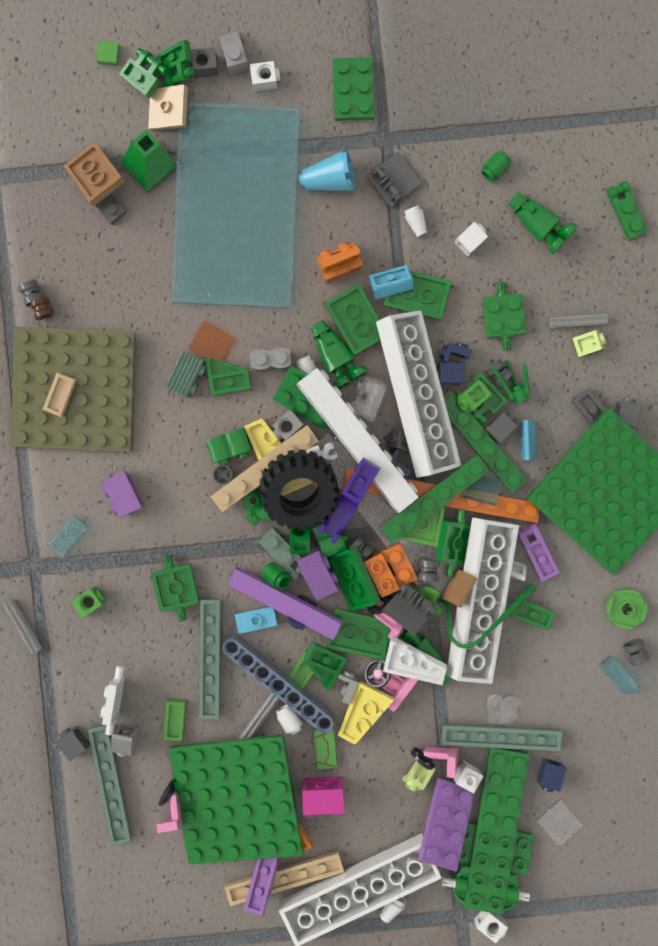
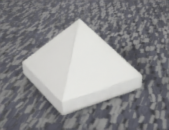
[510,560,527,581]

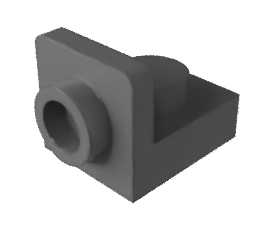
[95,193,127,225]
[386,428,410,454]

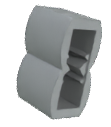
[250,348,292,372]

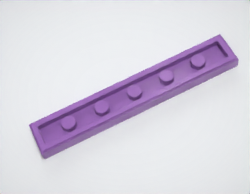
[228,566,343,640]

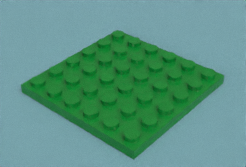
[526,408,658,576]
[168,734,304,864]

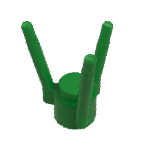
[491,360,531,403]

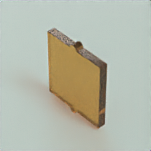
[188,321,235,361]

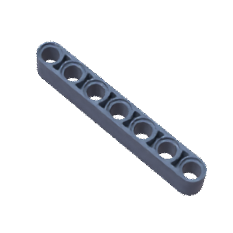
[223,635,334,733]

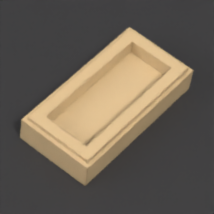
[42,372,77,417]

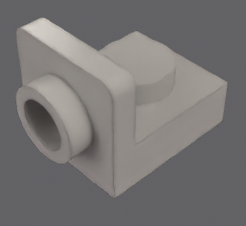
[338,670,358,705]

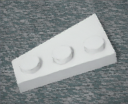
[383,635,447,685]

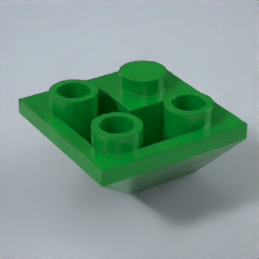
[121,129,177,193]

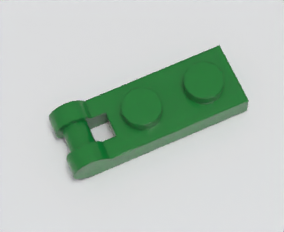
[607,181,648,241]

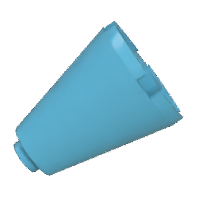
[299,150,356,191]

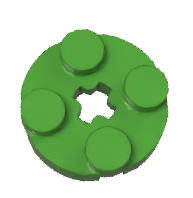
[606,588,647,629]

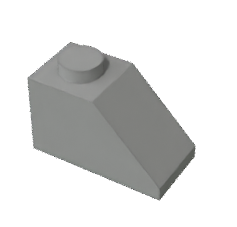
[219,31,249,76]
[111,723,140,757]

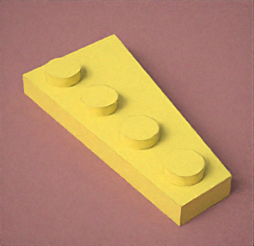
[244,418,312,496]

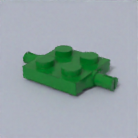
[482,282,527,350]
[436,509,471,578]
[151,554,200,622]

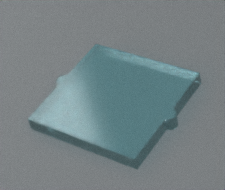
[462,475,500,506]

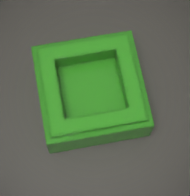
[96,41,120,66]

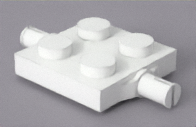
[100,666,125,735]

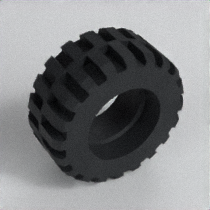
[260,449,339,530]

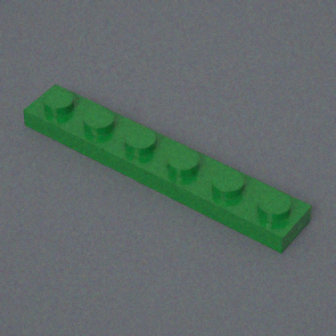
[443,390,527,493]
[380,455,489,543]

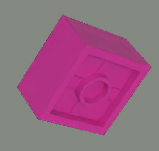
[302,776,344,817]

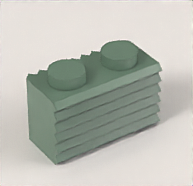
[165,351,207,398]

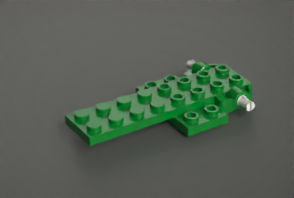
[442,748,534,915]

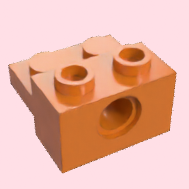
[317,242,363,283]
[364,542,418,598]

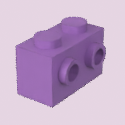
[102,471,145,518]
[297,551,339,601]

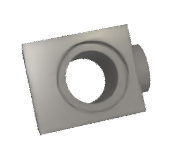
[272,410,304,441]

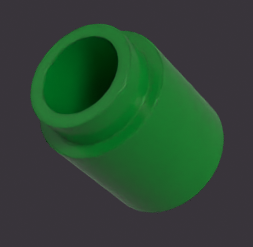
[481,151,511,182]
[262,562,291,590]

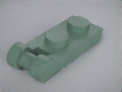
[258,528,302,581]

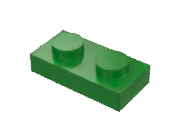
[510,600,556,631]

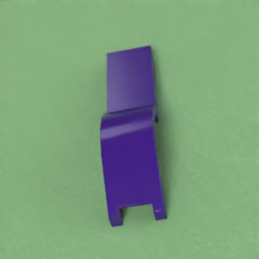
[317,457,381,544]

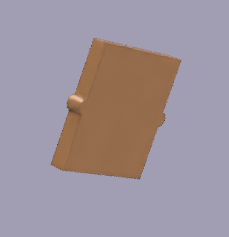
[441,569,478,608]

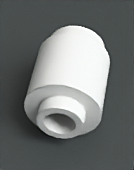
[276,704,303,735]

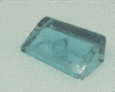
[599,656,640,694]

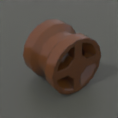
[29,297,54,320]

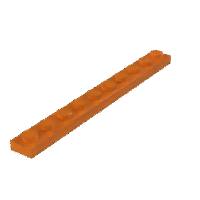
[343,468,540,523]

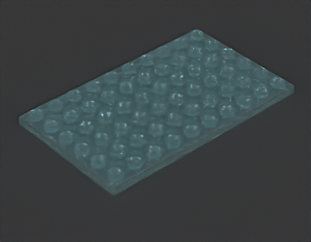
[171,102,300,308]

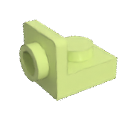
[573,330,606,357]
[402,761,436,791]

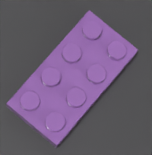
[418,778,475,872]

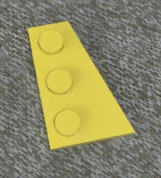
[338,681,396,744]

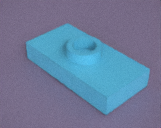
[235,606,278,634]

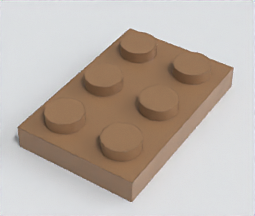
[64,142,125,206]

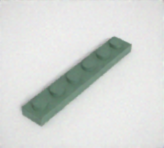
[199,599,221,719]
[441,723,562,751]
[87,725,132,846]

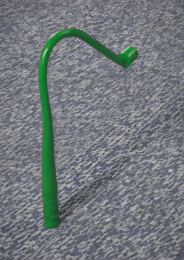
[437,583,537,649]

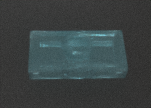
[47,514,89,558]

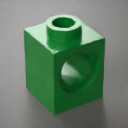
[290,526,310,554]

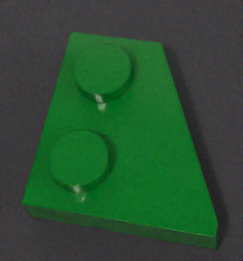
[205,357,251,396]
[303,642,348,692]

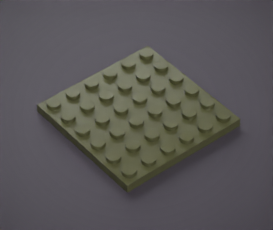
[11,327,136,452]

